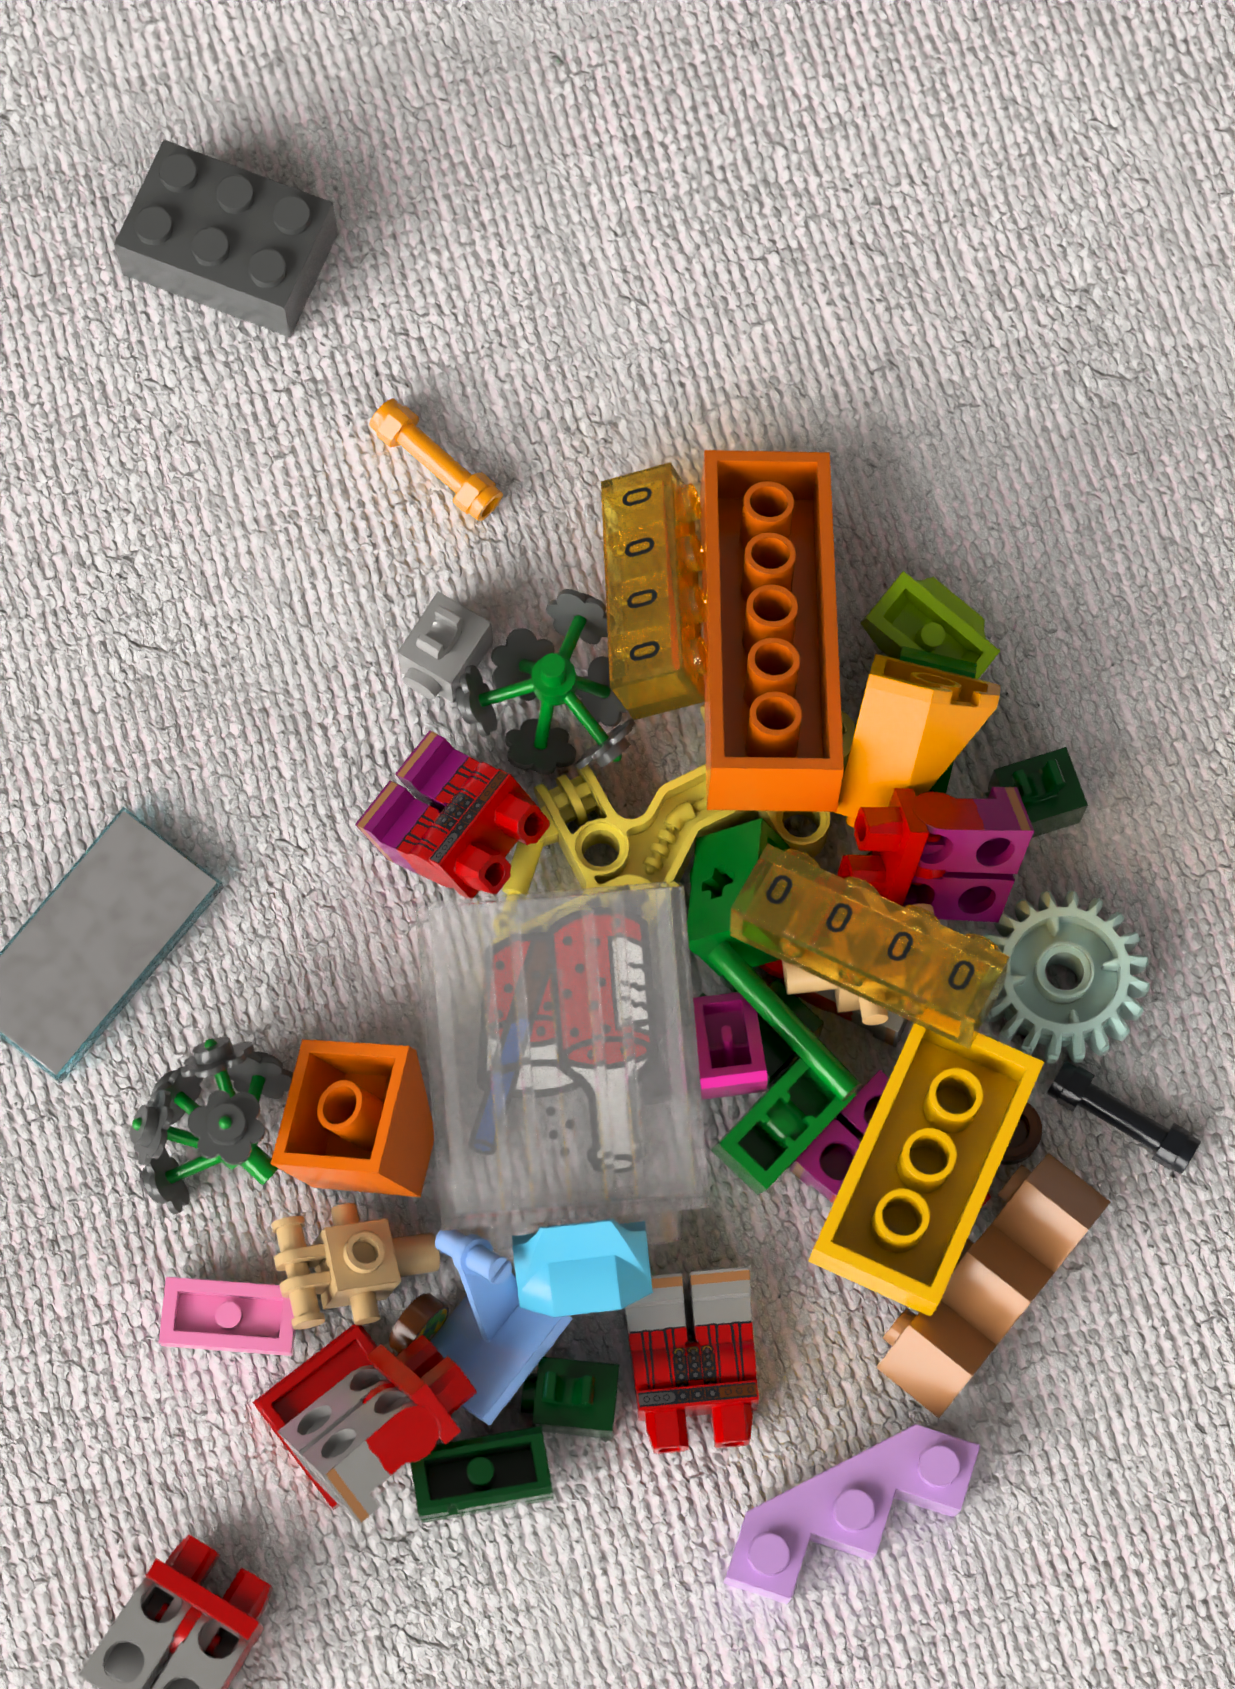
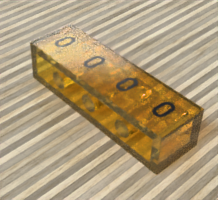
[601,462,707,720]
[730,844,1010,1049]

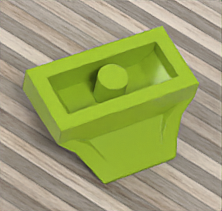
[860,571,1000,679]

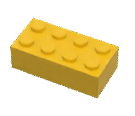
[808,1007,1044,1317]

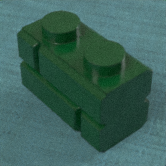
[410,1426,554,1523]

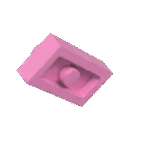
[159,1277,296,1356]

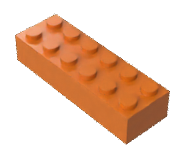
[700,450,844,812]

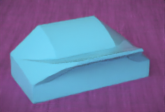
[512,1219,653,1317]

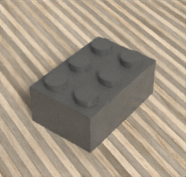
[114,140,338,337]

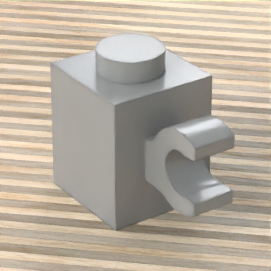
[397,591,493,703]

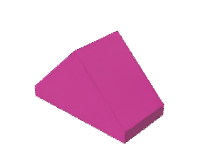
[688,992,768,1100]

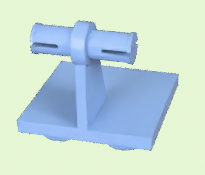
[430,1226,572,1426]

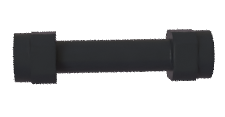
[1046,1061,1201,1174]

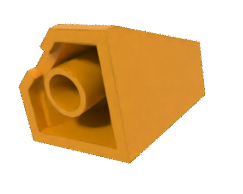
[835,654,1001,827]

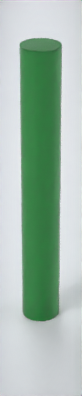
[707,941,861,1102]

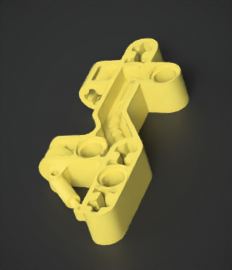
[488,704,856,948]

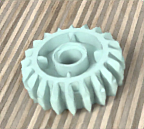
[974,891,1150,1064]

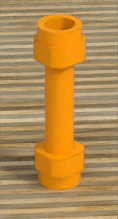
[369,398,503,521]

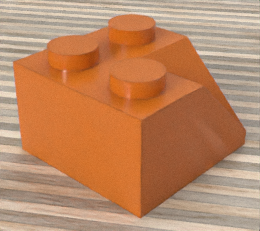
[271,1039,436,1197]

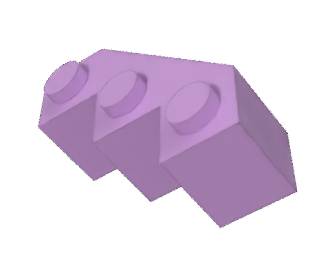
[724,1424,980,1604]

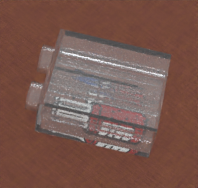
[415,880,710,1258]

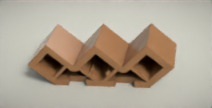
[876,1153,1110,1418]

